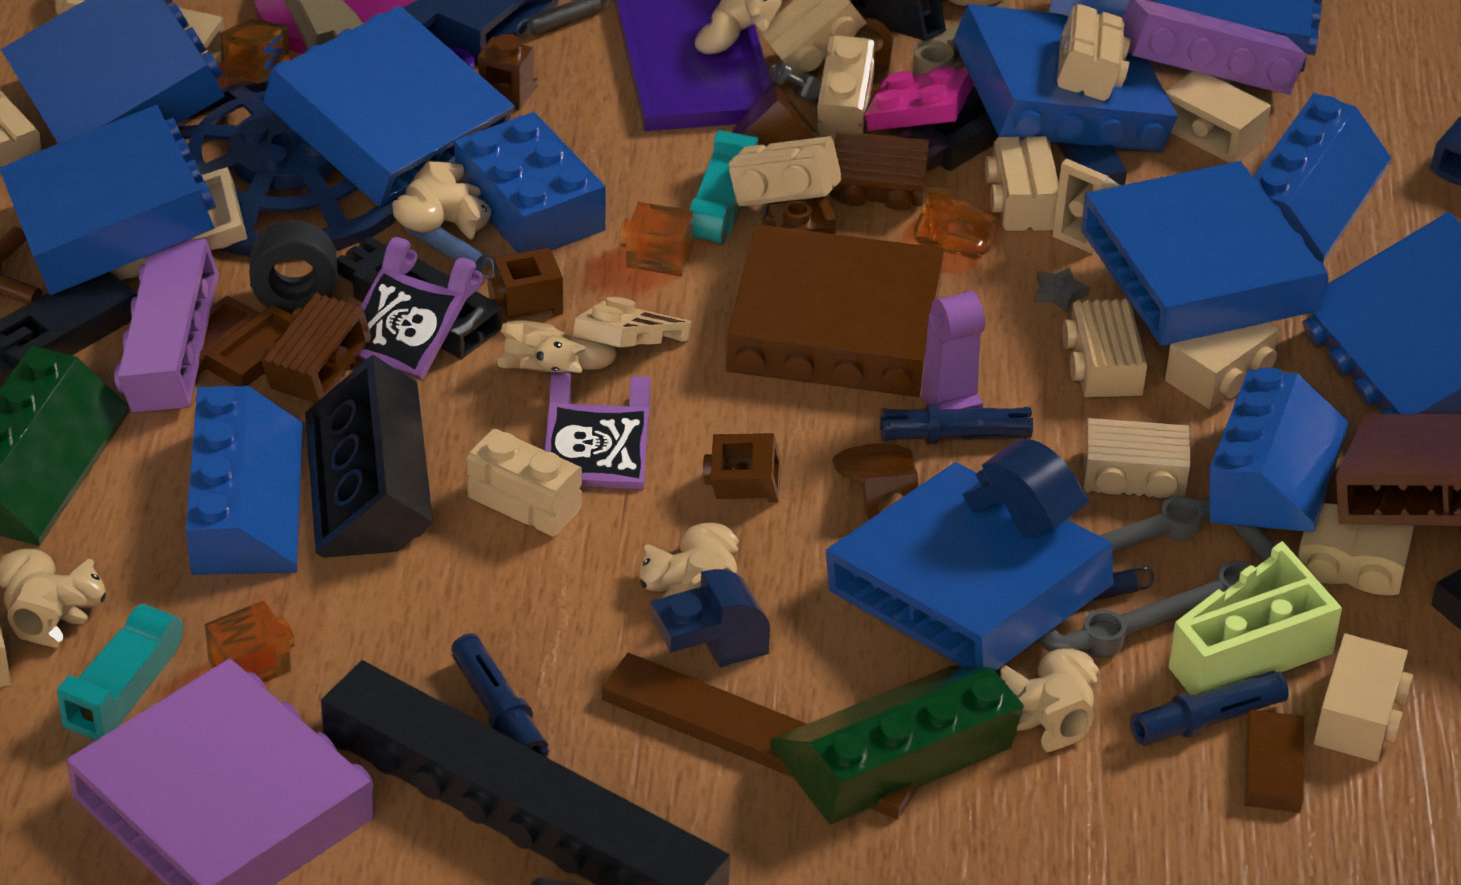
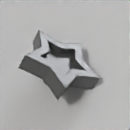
[1035,268,1089,312]

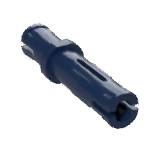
[879,404,1033,444]
[451,633,549,757]
[1130,670,1289,746]

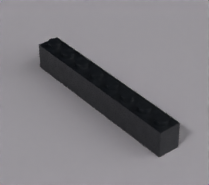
[321,660,730,885]

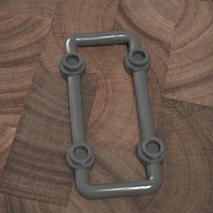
[1038,496,1276,658]

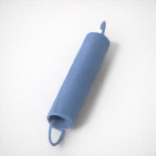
[403,226,494,278]

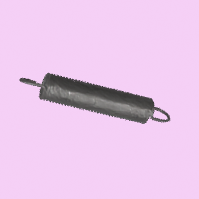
[516,0,611,38]

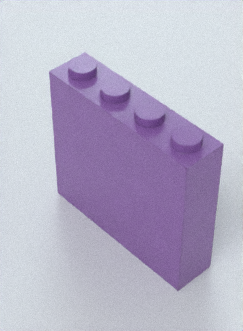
[66,658,374,885]

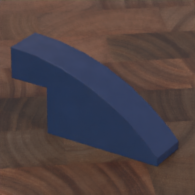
[403,0,558,66]

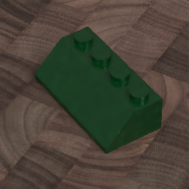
[0,346,129,546]
[770,666,1024,825]

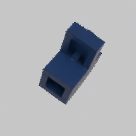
[962,439,1090,538]
[650,569,770,668]

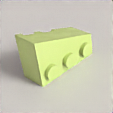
[1168,541,1342,695]

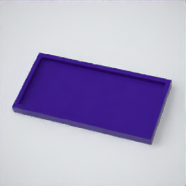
[614,0,771,131]

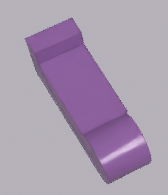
[921,290,985,409]

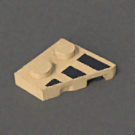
[572,297,692,347]

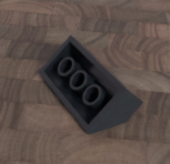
[305,355,433,558]

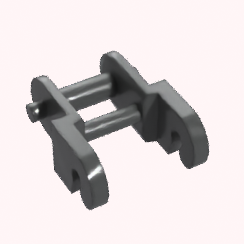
[770,60,821,101]

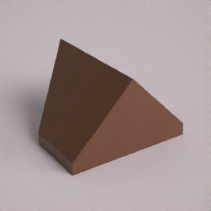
[731,81,820,147]

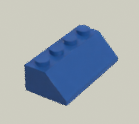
[1253,92,1391,263]
[1209,367,1348,532]
[186,386,303,575]

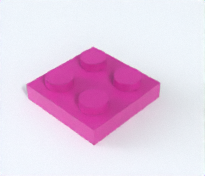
[864,66,973,131]

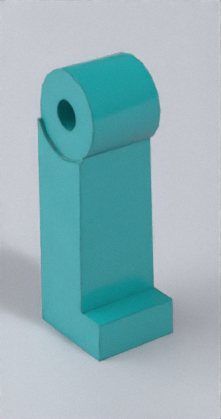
[687,130,758,245]
[56,603,183,740]

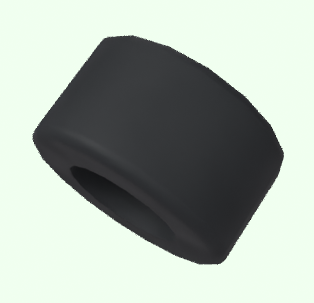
[249,220,337,315]

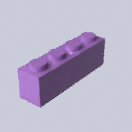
[1123,0,1307,95]
[114,238,219,413]

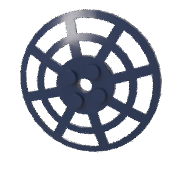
[177,78,406,256]

